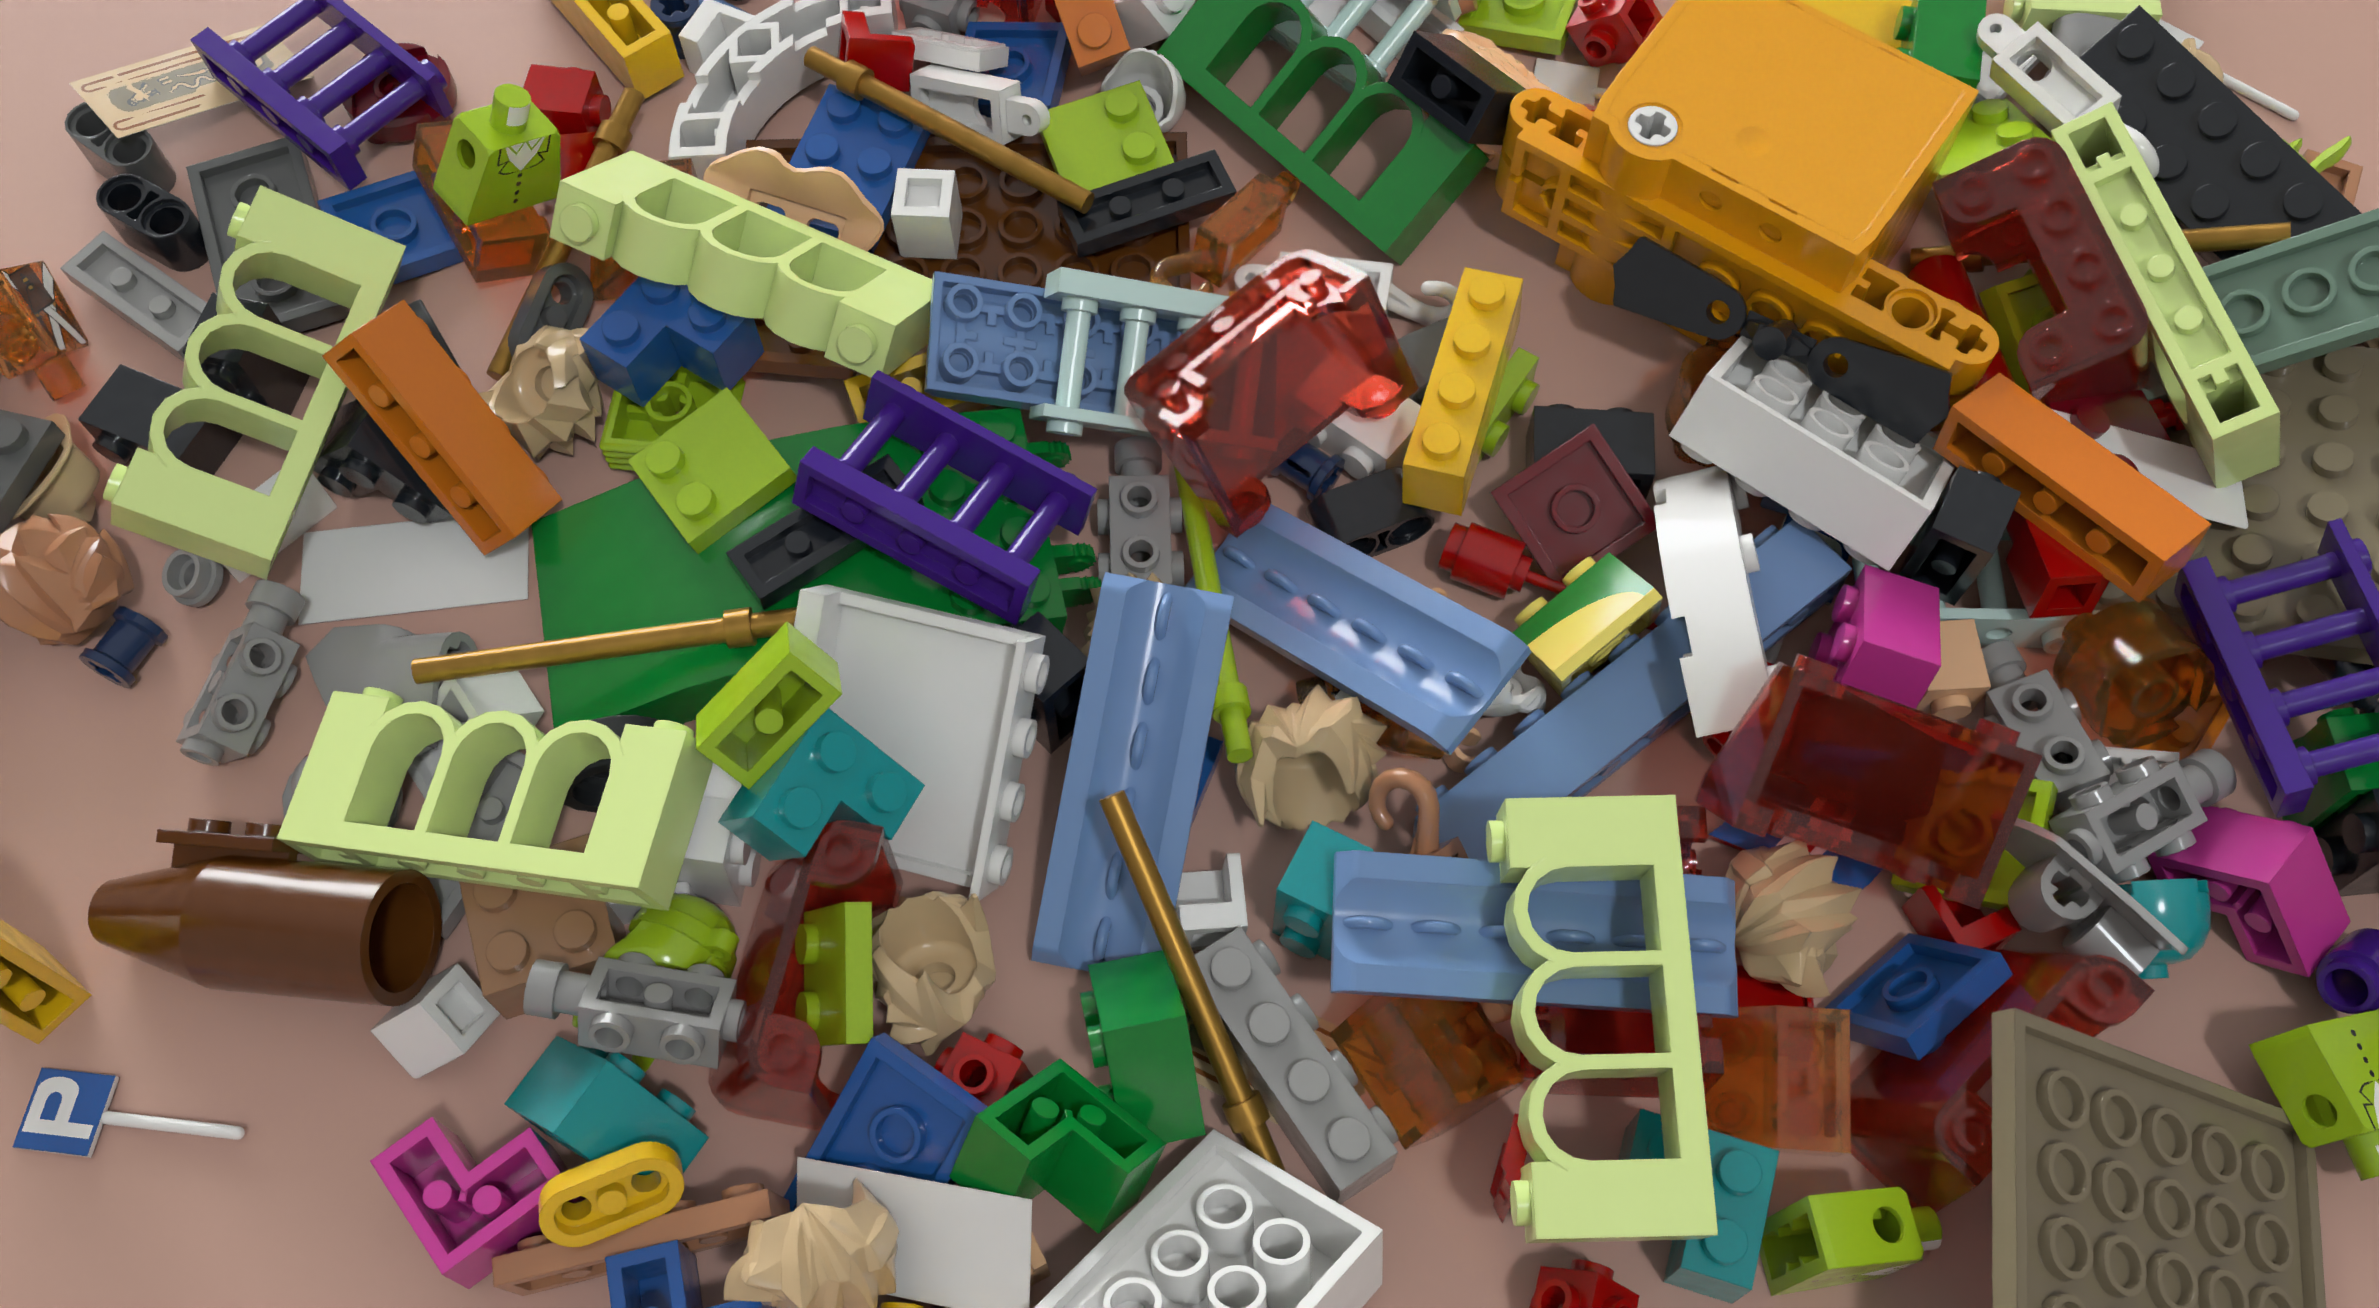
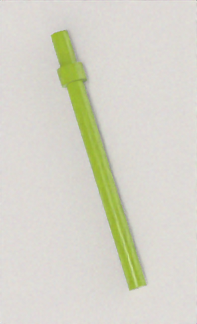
[1174,457,1253,763]

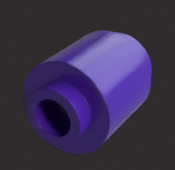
[2316,928,2379,1014]

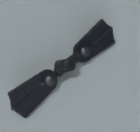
[1613,236,1953,444]

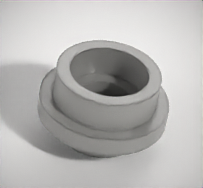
[162,549,223,607]

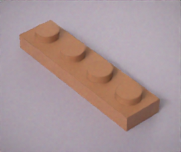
[491,1183,791,1296]

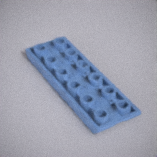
[924,271,1277,438]
[1184,498,1532,755]
[1031,572,1235,971]
[1330,850,1738,1019]

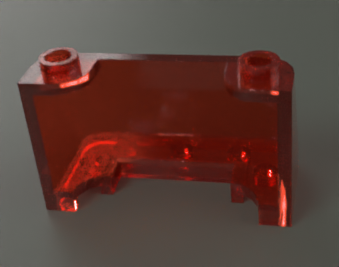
[1124,249,1419,538]
[1694,653,2042,909]
[708,820,904,1131]
[1829,949,2155,1212]

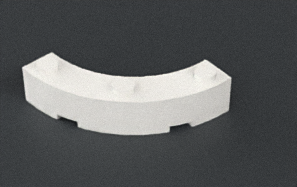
[668,0,898,180]
[1653,466,1789,738]

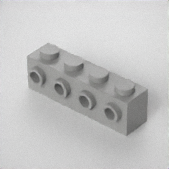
[1195,926,1399,1204]

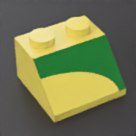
[1512,552,1663,699]

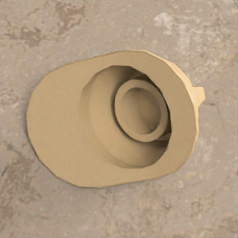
[11,413,100,524]

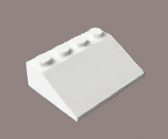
[1669,335,1955,571]
[1034,1129,1383,1308]

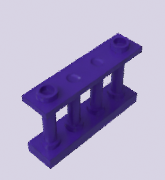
[190,0,453,191]
[792,370,1098,625]
[2174,518,2379,818]

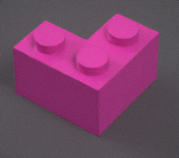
[1807,564,1941,714]
[2147,806,2351,977]
[370,1117,586,1289]

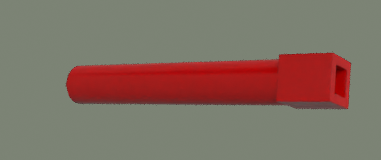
[1908,255,2110,618]

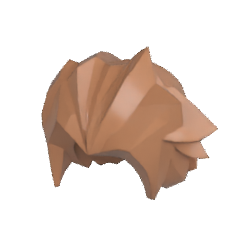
[0,514,135,645]

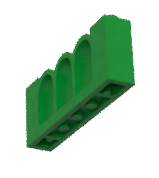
[1157,0,1490,265]

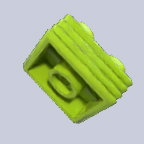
[599,366,745,471]

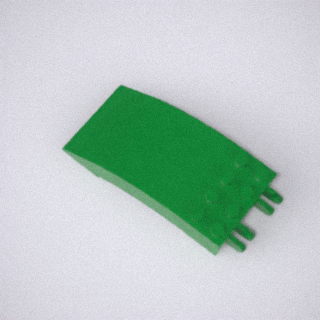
[531,408,1102,728]

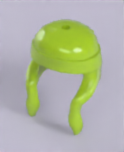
[572,893,739,1072]

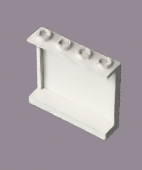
[794,584,1050,901]

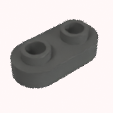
[508,263,593,358]

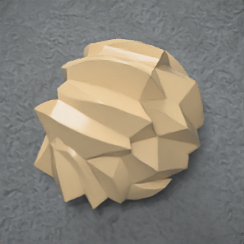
[479,325,603,459]
[1234,684,1388,832]
[1725,838,1862,998]
[872,891,996,1056]
[724,1178,899,1308]

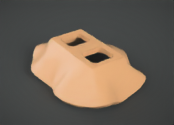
[703,146,884,252]

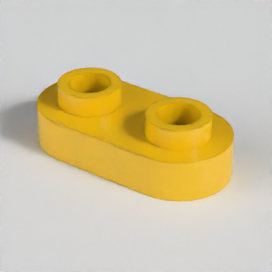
[538,1141,684,1247]

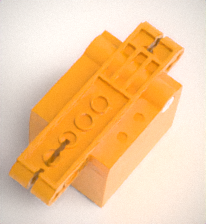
[1495,0,1999,431]

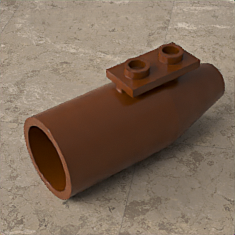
[88,818,442,1007]

